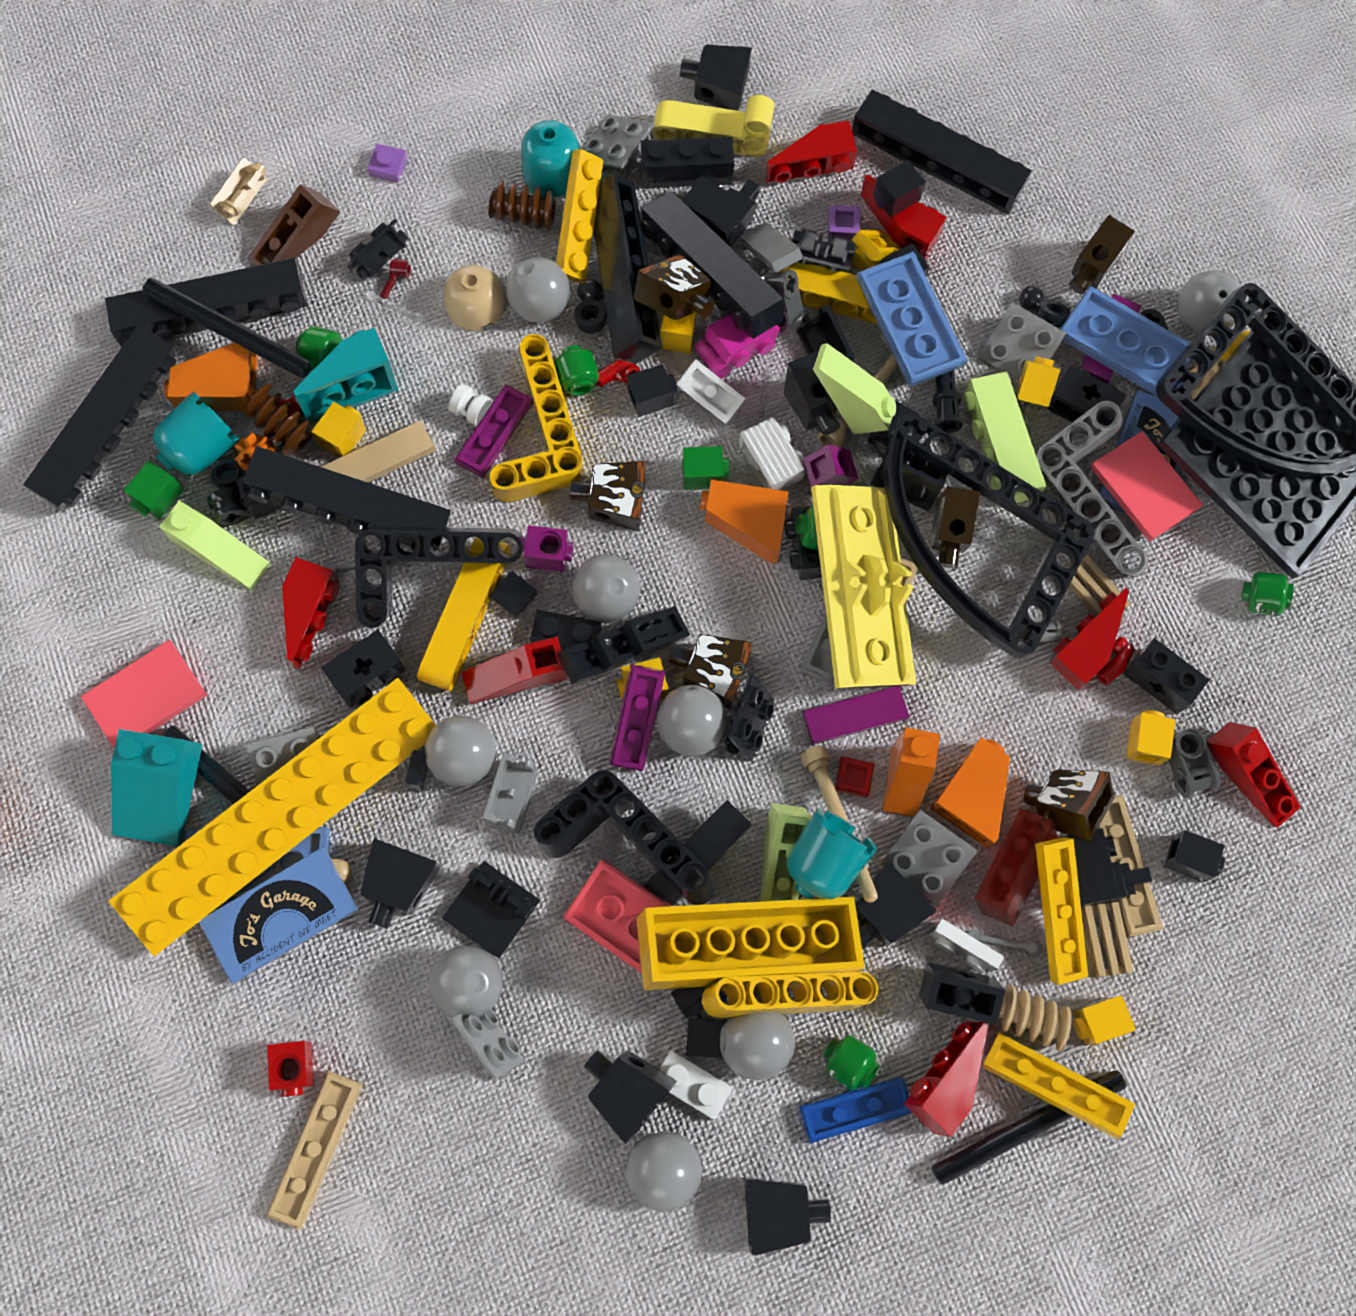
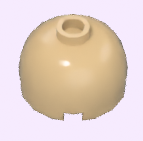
[443,265,507,331]

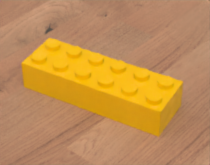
[637,897,865,991]

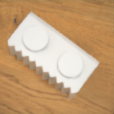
[739,417,805,490]

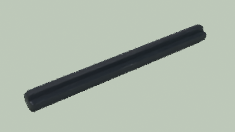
[142,278,312,378]
[932,1071,1127,1185]

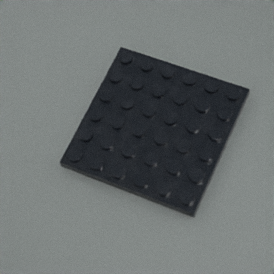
[1157,315,1356,579]

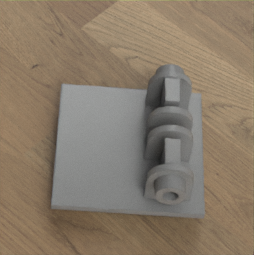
[582,114,655,178]
[978,302,1066,381]
[245,726,320,786]
[880,809,978,905]
[450,1010,526,1080]

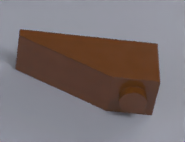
[247,184,340,266]

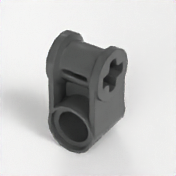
[759,269,804,333]
[1168,728,1221,798]

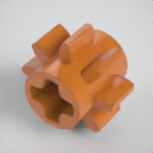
[234,432,277,472]

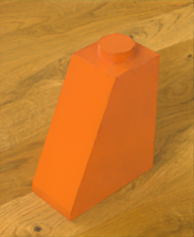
[164,343,258,411]
[700,480,788,564]
[881,727,940,818]
[930,737,1010,848]

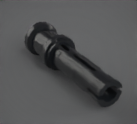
[932,370,963,433]

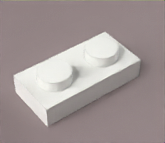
[676,359,746,425]
[929,919,1004,973]
[659,1050,733,1120]

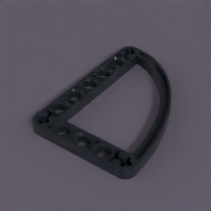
[1156,283,1356,477]
[883,413,1095,658]

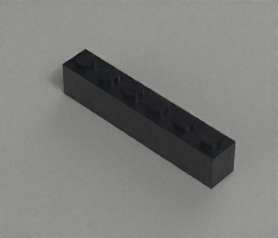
[852,89,1032,215]
[593,174,662,364]
[641,191,783,339]
[105,258,308,347]
[23,324,177,512]
[243,446,451,552]

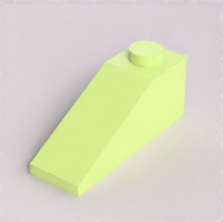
[813,344,896,434]
[159,501,270,590]
[760,803,811,902]

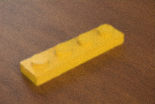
[556,149,604,283]
[1035,837,1088,985]
[982,1033,1136,1140]

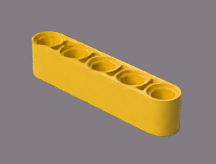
[777,262,878,324]
[417,537,511,692]
[702,972,878,1018]

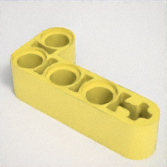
[652,95,774,157]

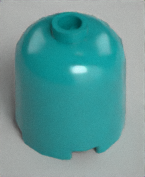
[521,120,580,197]
[153,391,240,475]
[787,808,877,899]

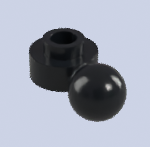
[574,278,607,333]
[1019,286,1070,327]

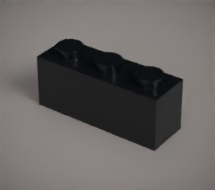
[641,137,735,189]

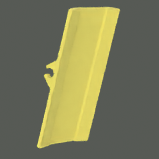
[811,485,916,689]

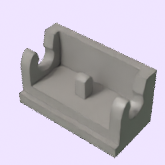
[482,752,539,834]

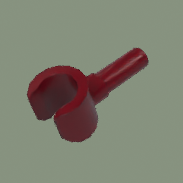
[379,258,411,300]

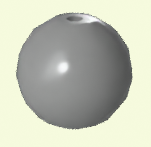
[505,256,570,323]
[1177,270,1241,334]
[572,554,641,623]
[657,685,728,756]
[425,715,496,787]
[428,945,503,1018]
[720,1012,795,1080]
[625,1131,702,1212]

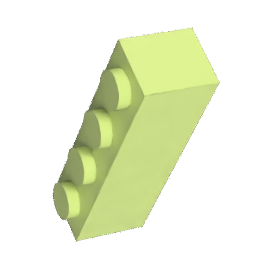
[963,371,1046,503]

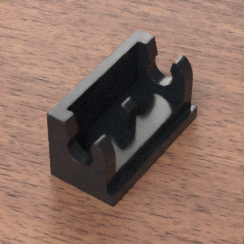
[796,304,855,362]

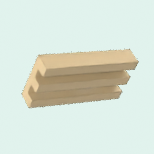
[1069,555,1131,617]
[1081,902,1134,978]

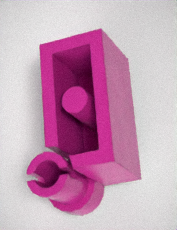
[694,315,780,379]

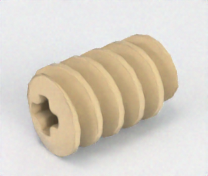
[990,984,1072,1052]

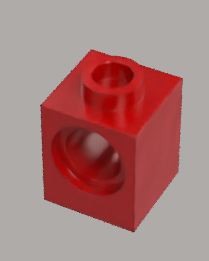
[267,1040,314,1097]

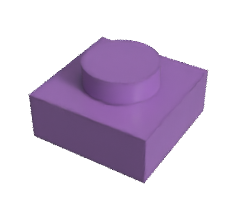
[368,144,407,183]
[828,205,860,240]

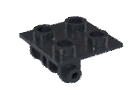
[792,228,856,272]
[725,674,774,761]
[442,861,541,959]

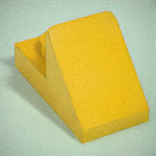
[851,230,902,271]

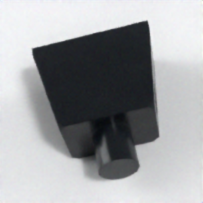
[680,44,752,111]
[784,351,840,436]
[361,838,441,930]
[855,862,937,950]
[584,1050,677,1144]
[744,1177,831,1256]

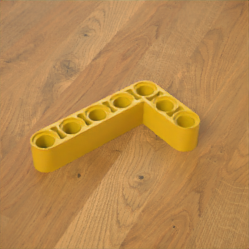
[489,334,583,503]

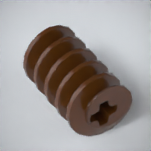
[488,179,556,231]
[244,383,313,456]

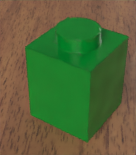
[682,446,729,490]
[123,461,184,520]

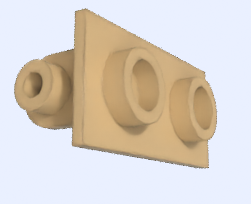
[209,157,267,226]

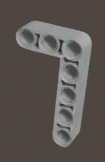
[1037,401,1148,577]

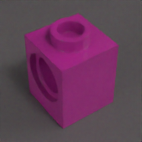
[803,445,859,487]
[523,525,574,572]

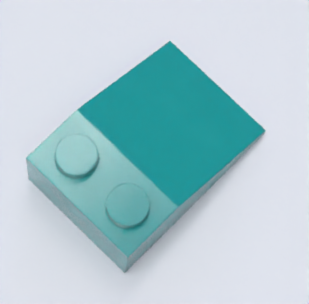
[293,328,399,425]
[111,729,203,847]

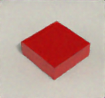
[835,756,875,798]

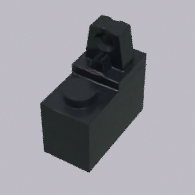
[682,176,760,248]
[1061,828,1153,907]

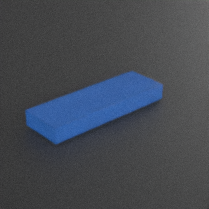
[799,1076,912,1143]

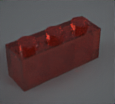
[974,808,1058,927]

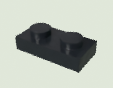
[530,610,602,650]

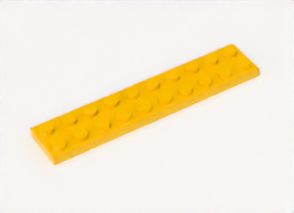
[108,678,436,957]

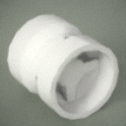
[448,383,493,426]

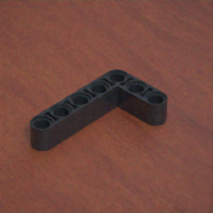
[355,526,525,628]
[534,770,715,905]

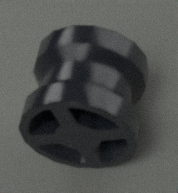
[207,487,248,527]

